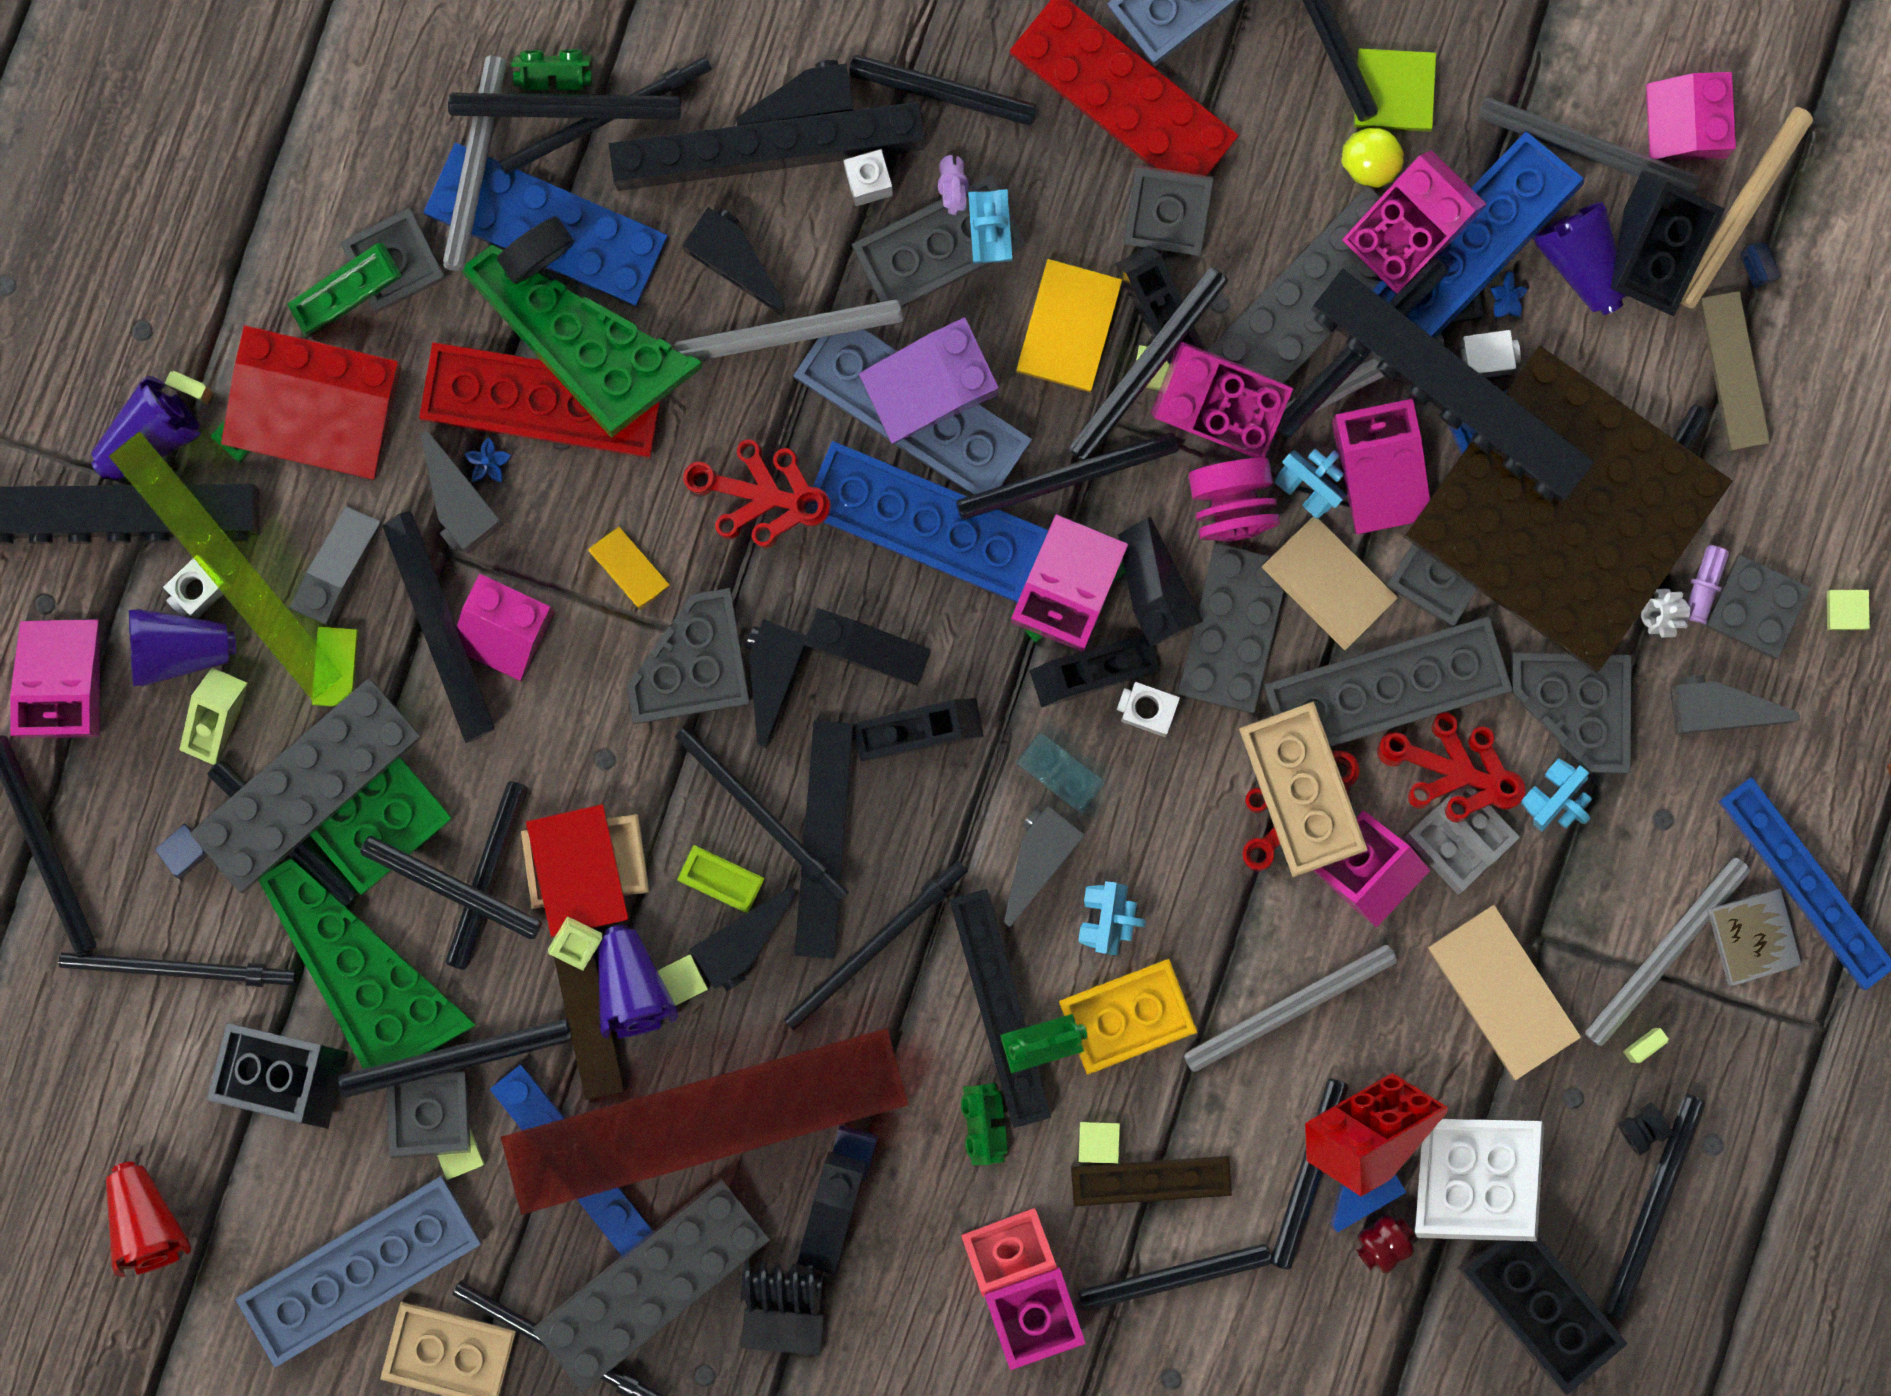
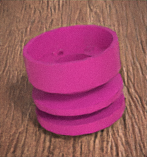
[1188,458,1280,542]

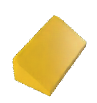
[588,527,670,611]

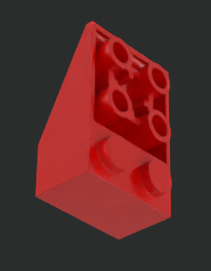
[1305,1073,1448,1197]

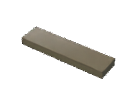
[1699,291,1770,452]

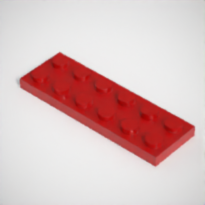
[1009,0,1239,176]
[419,342,661,459]

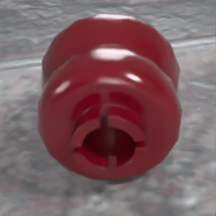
[1356,1215,1416,1274]

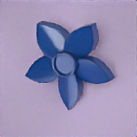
[1490,272,1528,317]
[465,437,512,483]

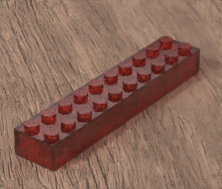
[500,1028,908,1215]

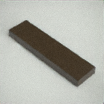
[554,953,625,1100]
[1071,1156,1232,1207]

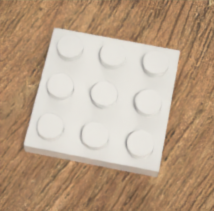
[1415,1119,1544,1241]

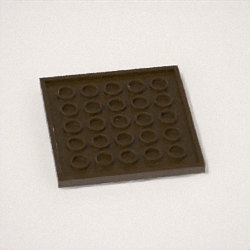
[1404,346,1733,673]

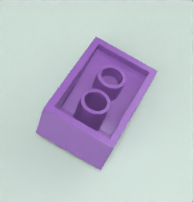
[859,317,999,444]

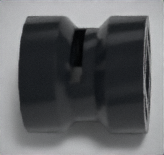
[1617,1102,1673,1156]

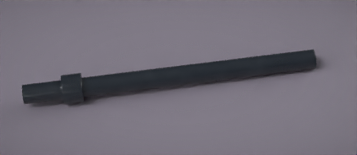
[499,57,712,175]
[675,727,850,904]
[784,860,969,1030]
[59,952,297,987]
[452,1281,663,1396]

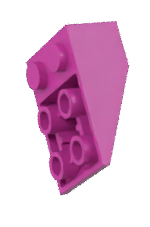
[1342,150,1487,294]
[1150,341,1293,458]
[1331,399,1430,535]
[1011,514,1128,652]
[10,620,100,739]

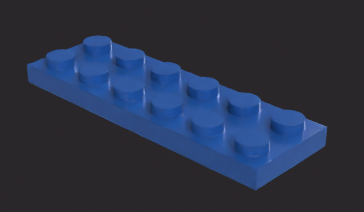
[1372,132,1584,339]
[423,142,668,308]
[806,441,1049,603]

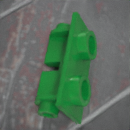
[511,49,592,91]
[1000,1014,1087,1073]
[961,1083,1008,1165]

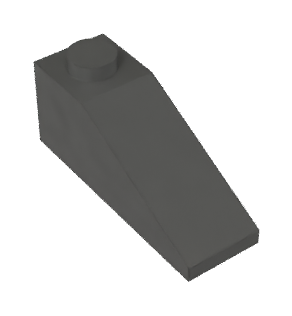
[420,430,504,554]
[290,506,382,628]
[1670,675,1800,735]
[1003,805,1085,928]

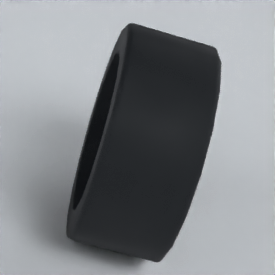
[497,216,575,284]

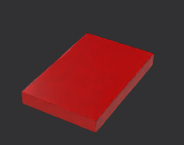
[526,804,629,937]

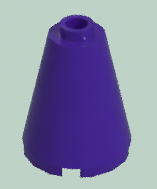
[1533,201,1626,315]
[91,376,201,481]
[129,609,236,687]
[598,925,679,1038]

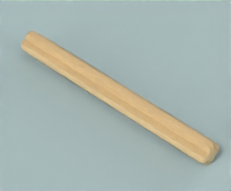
[1680,107,1813,309]

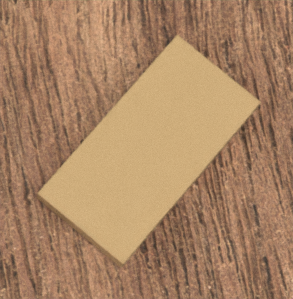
[1239,702,1368,877]
[1427,905,1581,1080]

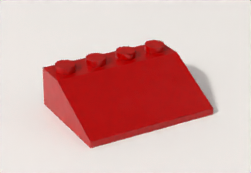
[221,325,401,480]

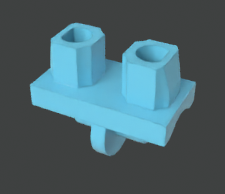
[968,189,1012,264]
[1275,449,1347,519]
[1521,758,1592,832]
[1078,881,1146,956]

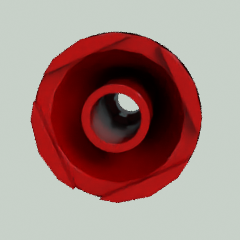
[106,1161,191,1277]

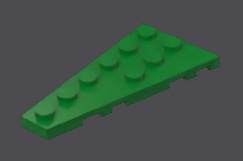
[462,245,702,438]
[258,859,477,1069]

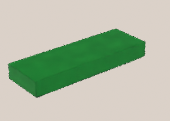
[287,243,402,337]

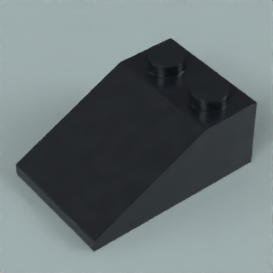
[1611,172,1725,316]
[207,1023,348,1129]

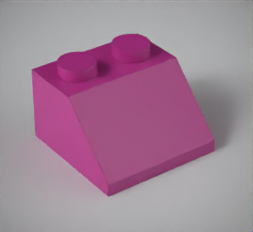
[1646,72,1736,161]
[456,573,555,682]
[1313,810,1431,928]
[984,1267,1086,1370]

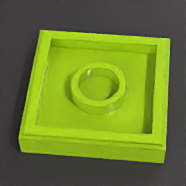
[1353,48,1436,132]

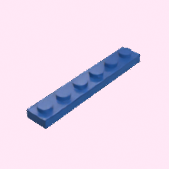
[1718,777,1891,990]
[490,1064,654,1256]

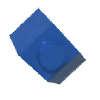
[1330,1174,1406,1233]

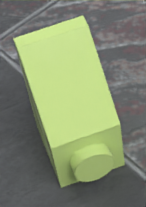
[179,668,247,765]

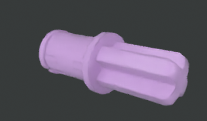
[938,155,969,215]
[1688,545,1729,625]

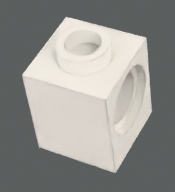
[844,149,893,206]
[1459,330,1521,378]
[163,555,231,619]
[1117,682,1180,737]

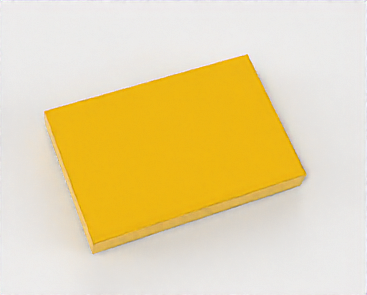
[1016,259,1122,393]
[1059,959,1198,1075]

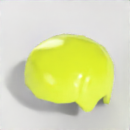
[1342,128,1404,188]

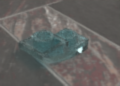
[1016,732,1105,814]

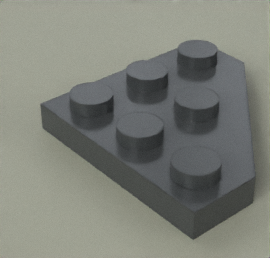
[627,588,750,725]
[1511,653,1631,774]

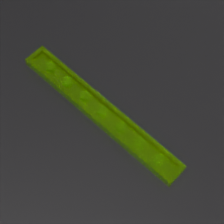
[109,431,343,701]

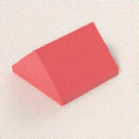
[961,1208,1057,1297]

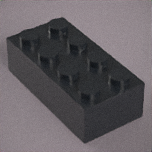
[1457,1237,1628,1395]

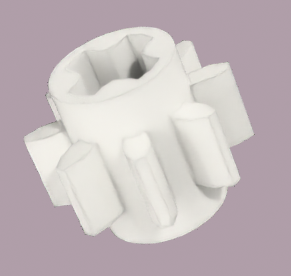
[1641,589,1690,638]

